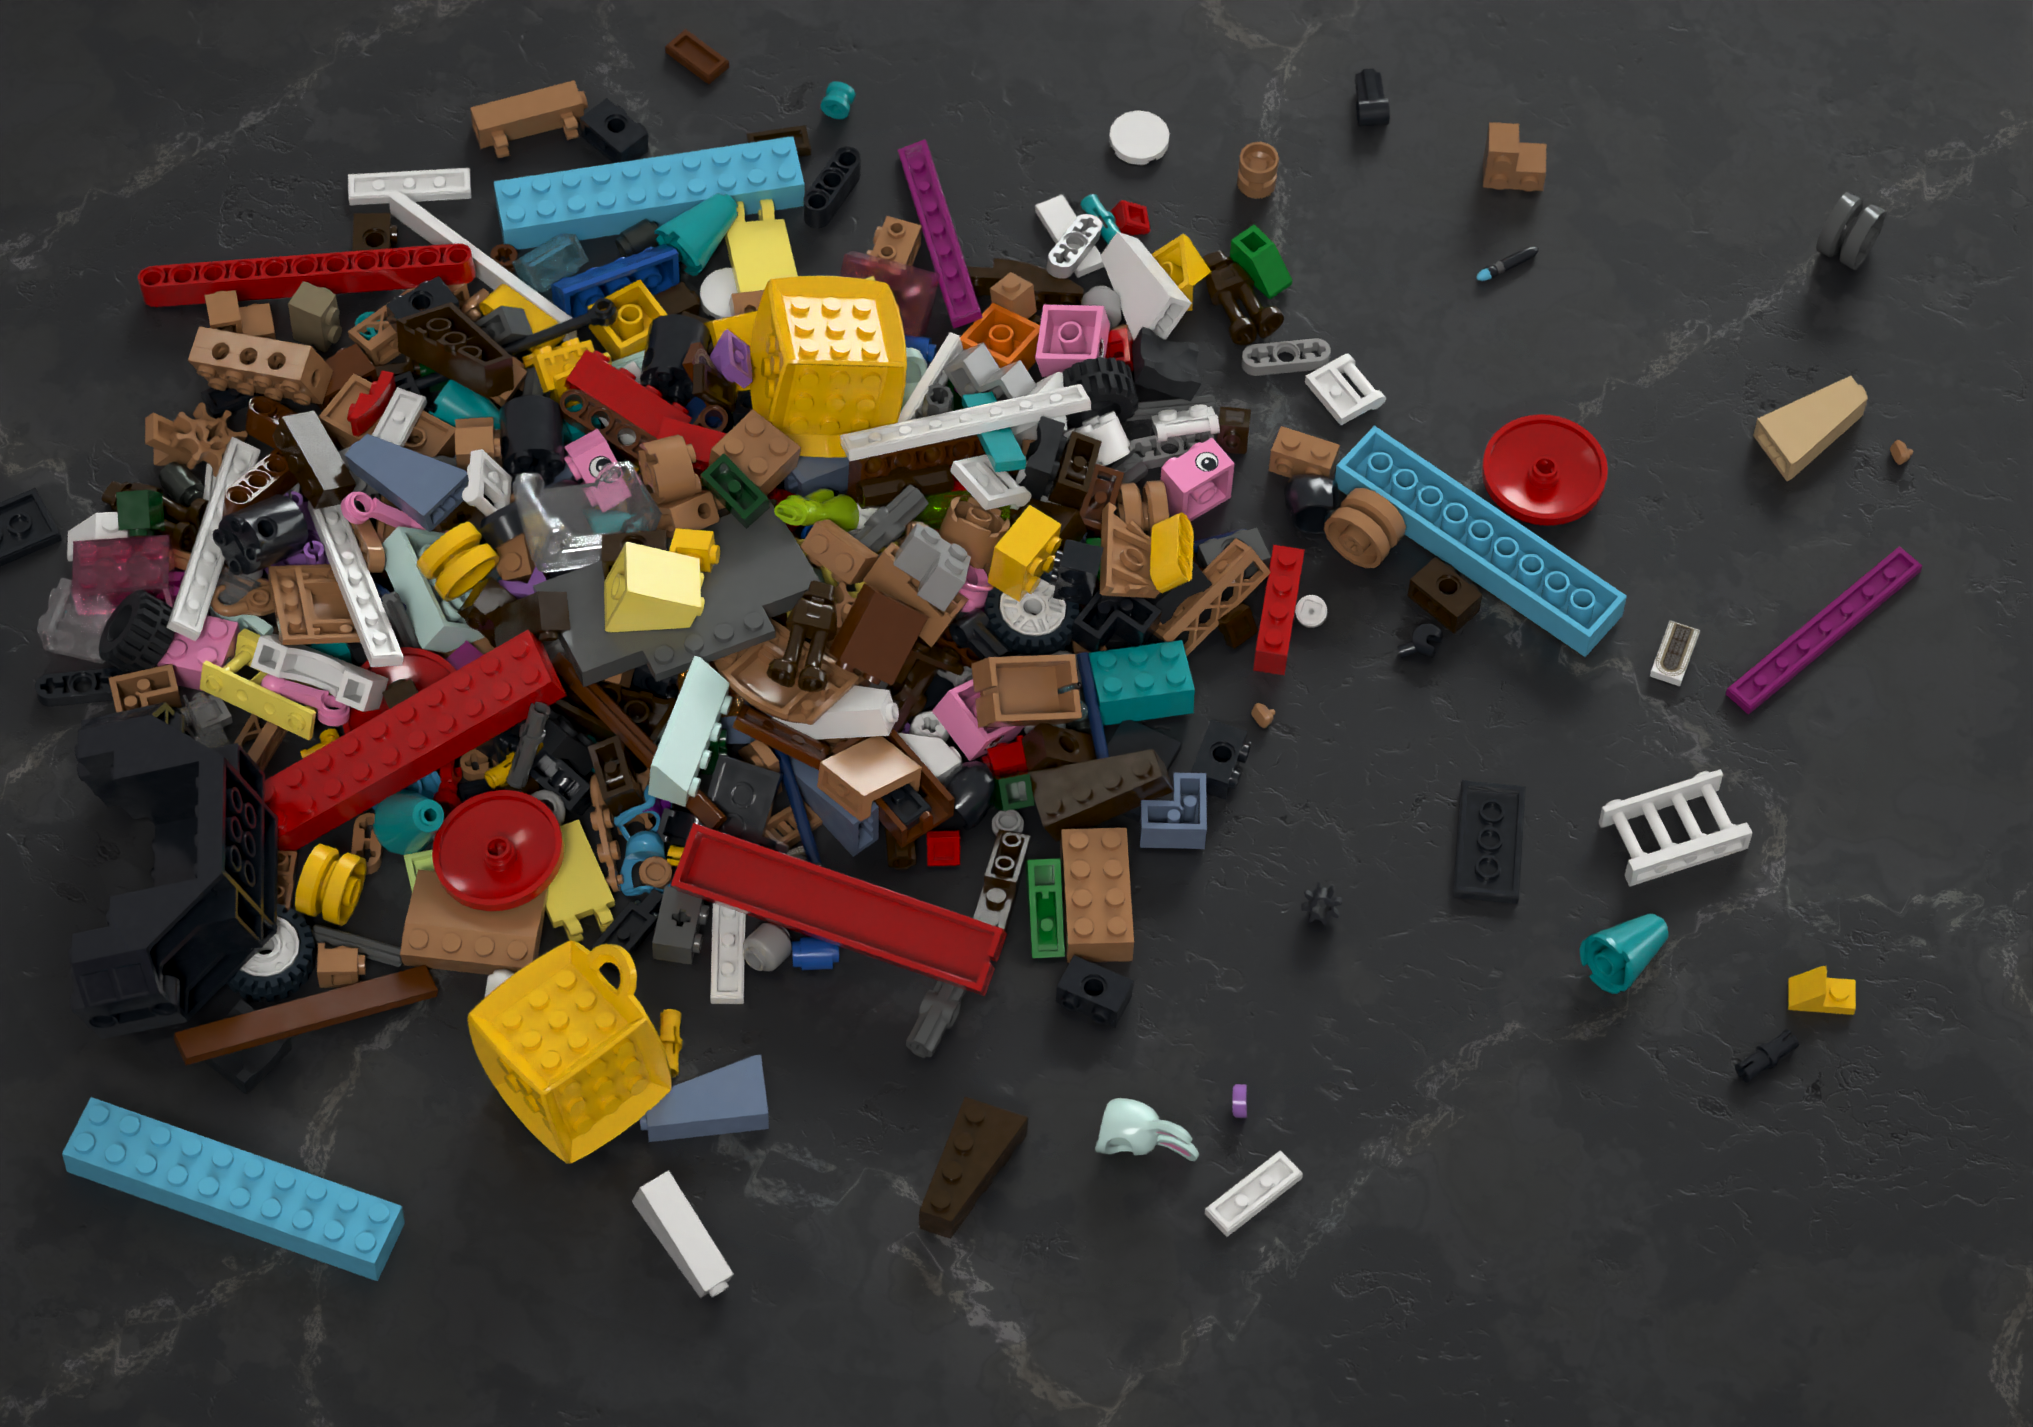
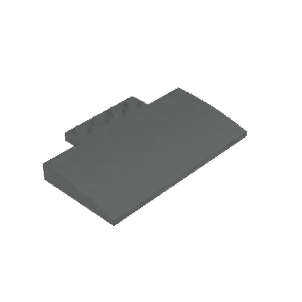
[533,500,820,687]

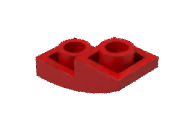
[347,370,396,437]

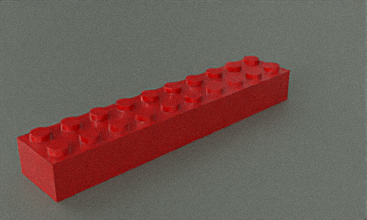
[265,630,566,851]
[671,823,1007,996]

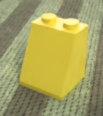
[604,542,705,633]

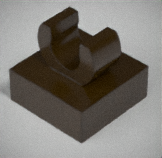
[1218,603,1258,649]

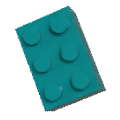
[1089,640,1195,726]

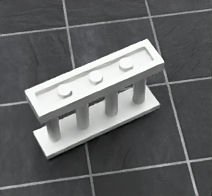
[1599,769,1752,886]

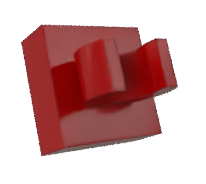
[927,831,960,866]

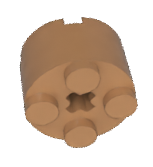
[638,434,702,506]
[938,497,1010,569]

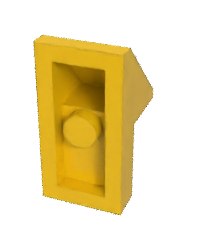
[1788,966,1856,1015]

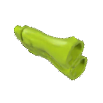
[774,488,859,532]

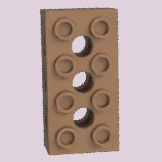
[188,326,333,406]
[318,374,456,458]

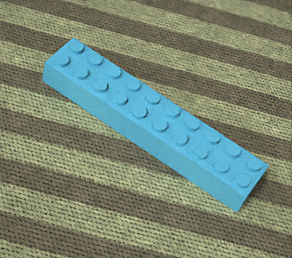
[494,136,805,250]
[1335,426,1627,657]
[62,1097,405,1281]

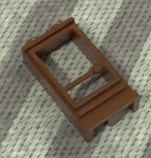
[832,728,955,848]

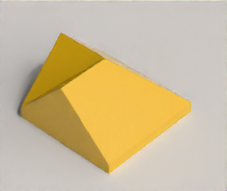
[1151,234,1211,311]

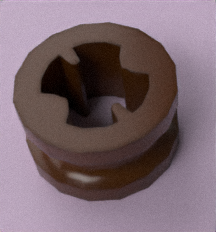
[490,244,518,273]

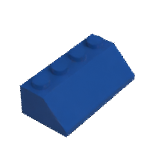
[551,244,680,318]

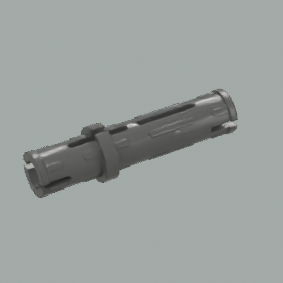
[506,702,550,789]

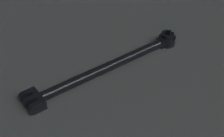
[394,298,618,395]

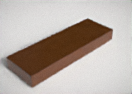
[732,704,830,770]

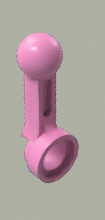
[341,492,426,530]
[261,674,350,726]

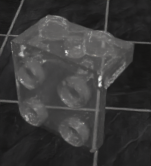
[37,578,116,663]

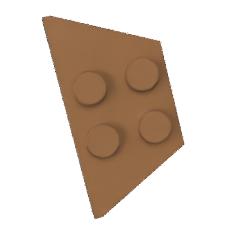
[1100,502,1160,598]

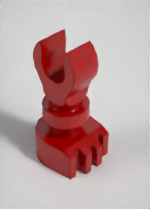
[433,760,462,817]

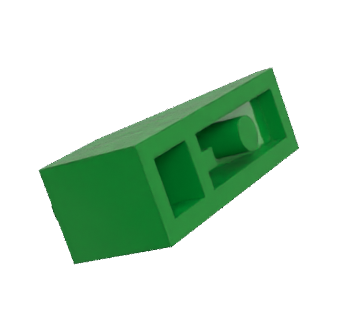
[1025,858,1065,958]

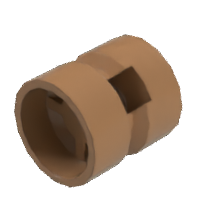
[1237,142,1279,199]

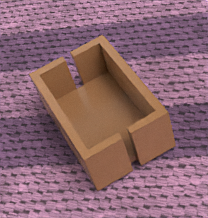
[971,654,1082,728]

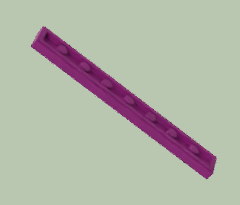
[898,139,983,329]
[1726,546,1922,715]

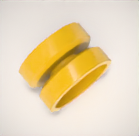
[416,522,500,602]
[295,843,367,926]

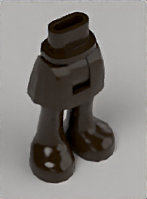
[1203,250,1284,345]
[102,481,209,552]
[766,581,837,692]

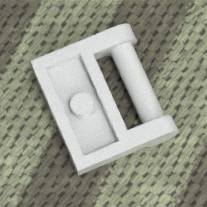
[1305,354,1386,425]
[1151,405,1220,442]
[462,449,512,517]
[950,454,1031,510]

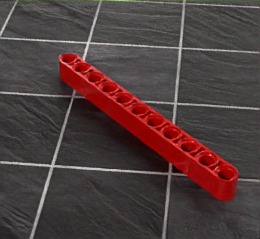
[138,244,476,307]

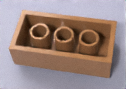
[1060,828,1134,963]

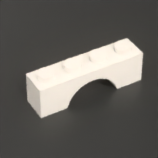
[250,634,389,712]

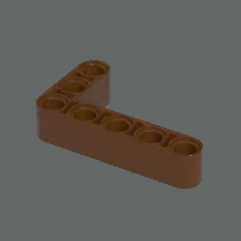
[560,389,728,468]
[222,396,298,518]
[847,434,986,507]

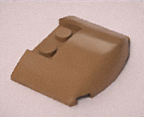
[268,564,360,645]
[712,618,860,725]

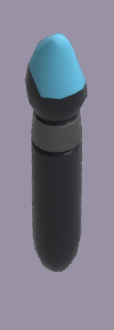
[1476,246,1539,281]

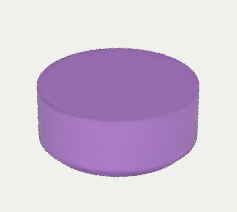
[1233,1084,1247,1118]

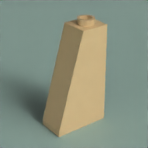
[1753,376,1868,481]

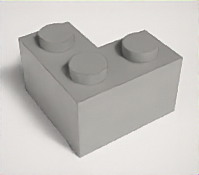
[943,343,1037,402]
[893,523,971,612]

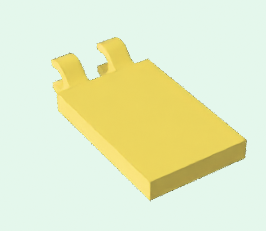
[724,199,798,293]
[545,819,615,942]

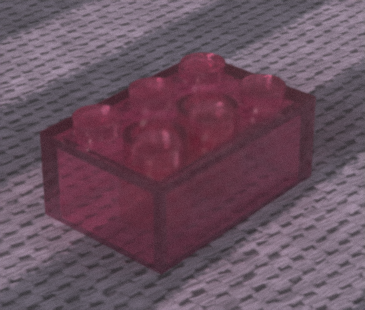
[840,251,940,337]
[72,535,174,616]

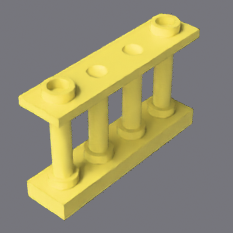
[199,628,340,740]

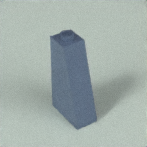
[345,434,469,532]
[784,456,849,497]
[781,756,879,857]
[640,1055,769,1142]

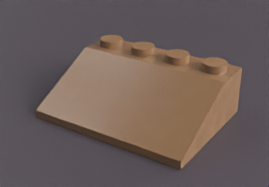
[400,869,549,975]

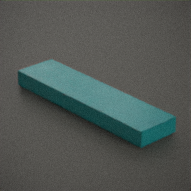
[962,392,1026,472]

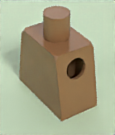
[645,490,725,538]

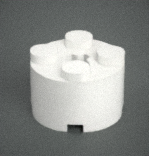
[1062,411,1132,466]

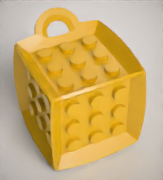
[750,276,907,458]
[467,940,672,1164]

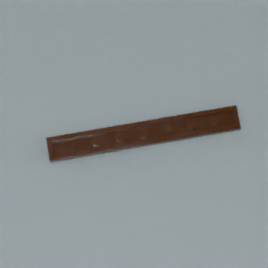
[174,965,438,1065]

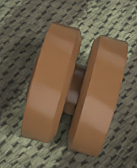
[1116,480,1169,537]
[1324,488,1406,568]

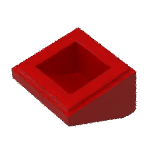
[1110,200,1150,235]

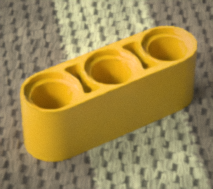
[479,284,566,353]
[1150,512,1194,593]

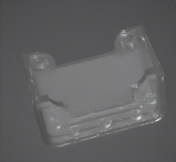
[513,461,662,572]

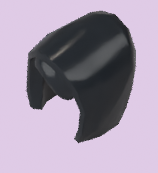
[1284,474,1339,534]
[943,761,995,831]

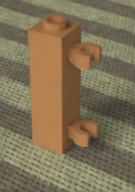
[470,81,588,158]

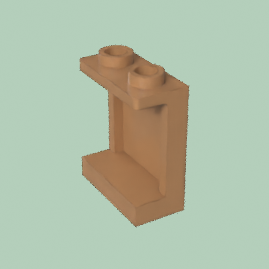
[817,736,922,821]

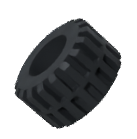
[1062,357,1139,429]
[99,589,175,674]

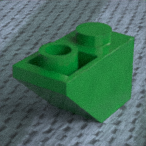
[1230,225,1293,300]

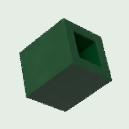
[994,771,1035,811]

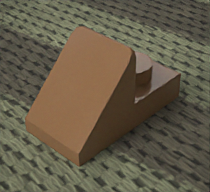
[145,412,202,466]

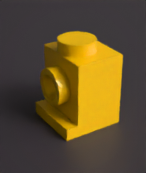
[669,528,720,572]

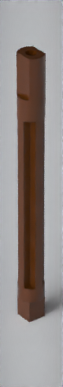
[551,652,727,831]

